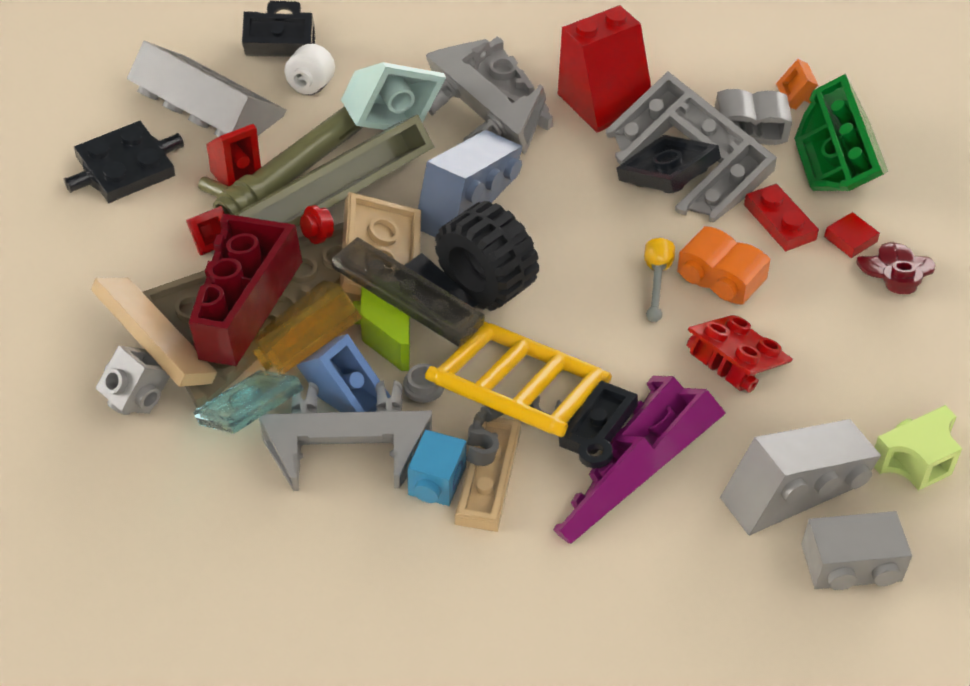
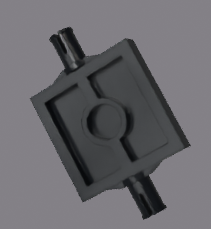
[64,121,184,203]

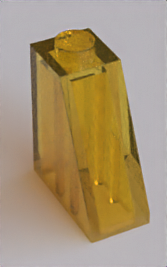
[252,280,362,376]

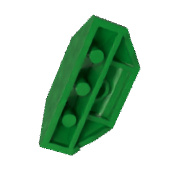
[794,74,888,191]

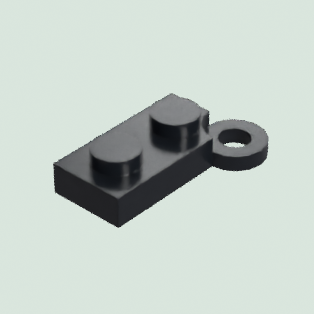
[558,381,638,469]

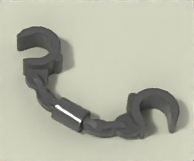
[466,396,562,466]

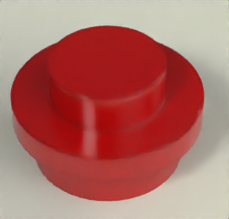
[300,205,334,244]

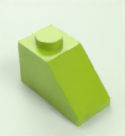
[353,284,410,371]

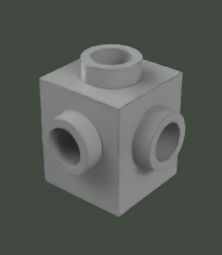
[96,346,170,415]

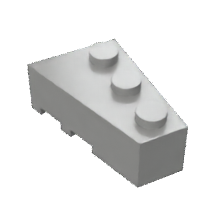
[720,419,881,536]

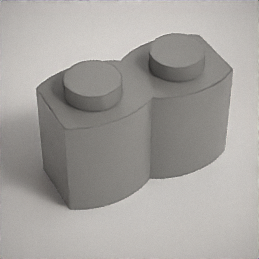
[714,89,792,145]

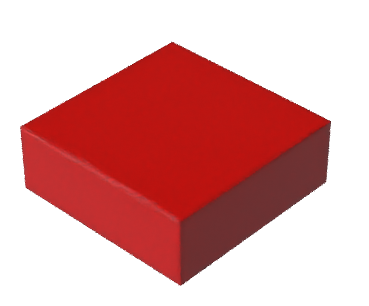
[824,212,880,258]

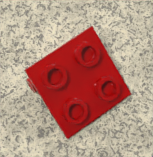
[686,315,793,393]

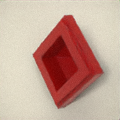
[186,206,225,256]

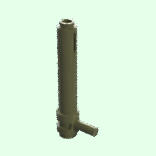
[198,106,363,215]

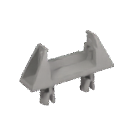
[426,39,546,154]
[259,380,432,491]

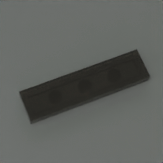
[332,237,485,347]

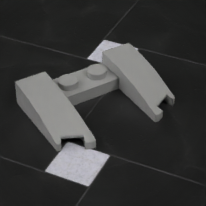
[606,71,777,222]

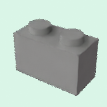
[801,511,912,590]

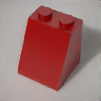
[557,5,651,133]

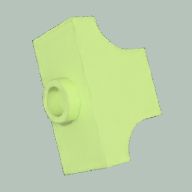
[874,405,962,491]

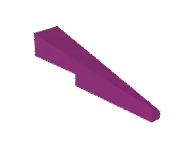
[553,376,726,544]

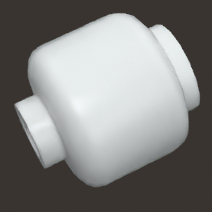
[284,44,335,95]

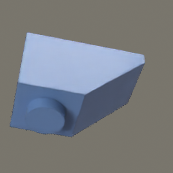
[296,334,391,412]

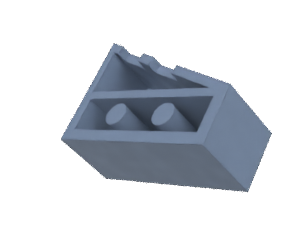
[418,130,523,238]

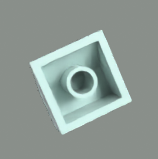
[341,62,446,130]

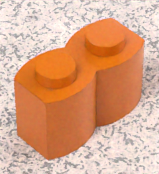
[677,226,771,305]

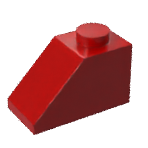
[206,124,261,186]

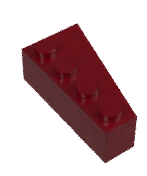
[189,214,303,366]

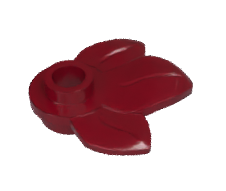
[856,242,936,294]

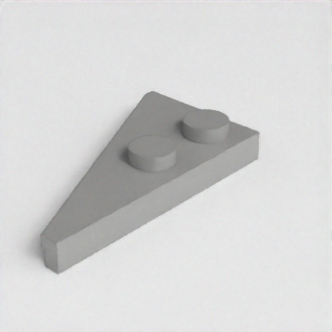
[477,36,553,131]

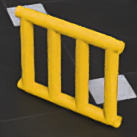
[425,320,612,438]

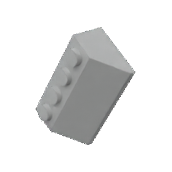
[127,41,286,137]

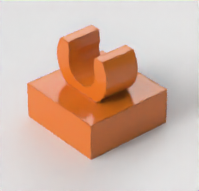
[776,59,818,110]

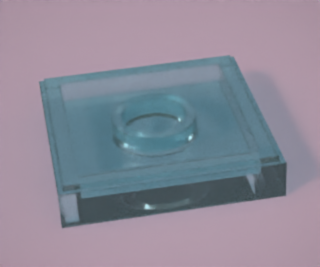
[193,370,304,434]

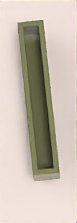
[233,115,435,227]

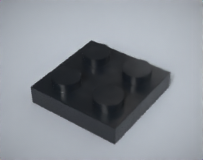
[616,135,721,193]

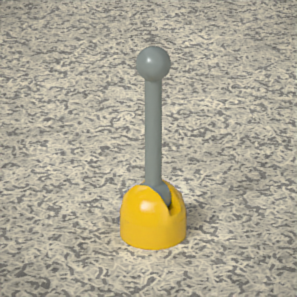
[644,238,676,322]

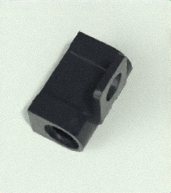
[242,1,315,56]

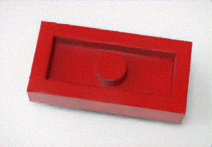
[744,183,819,252]

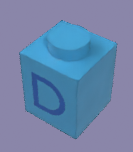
[407,429,466,506]

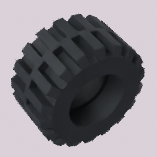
[435,201,539,311]

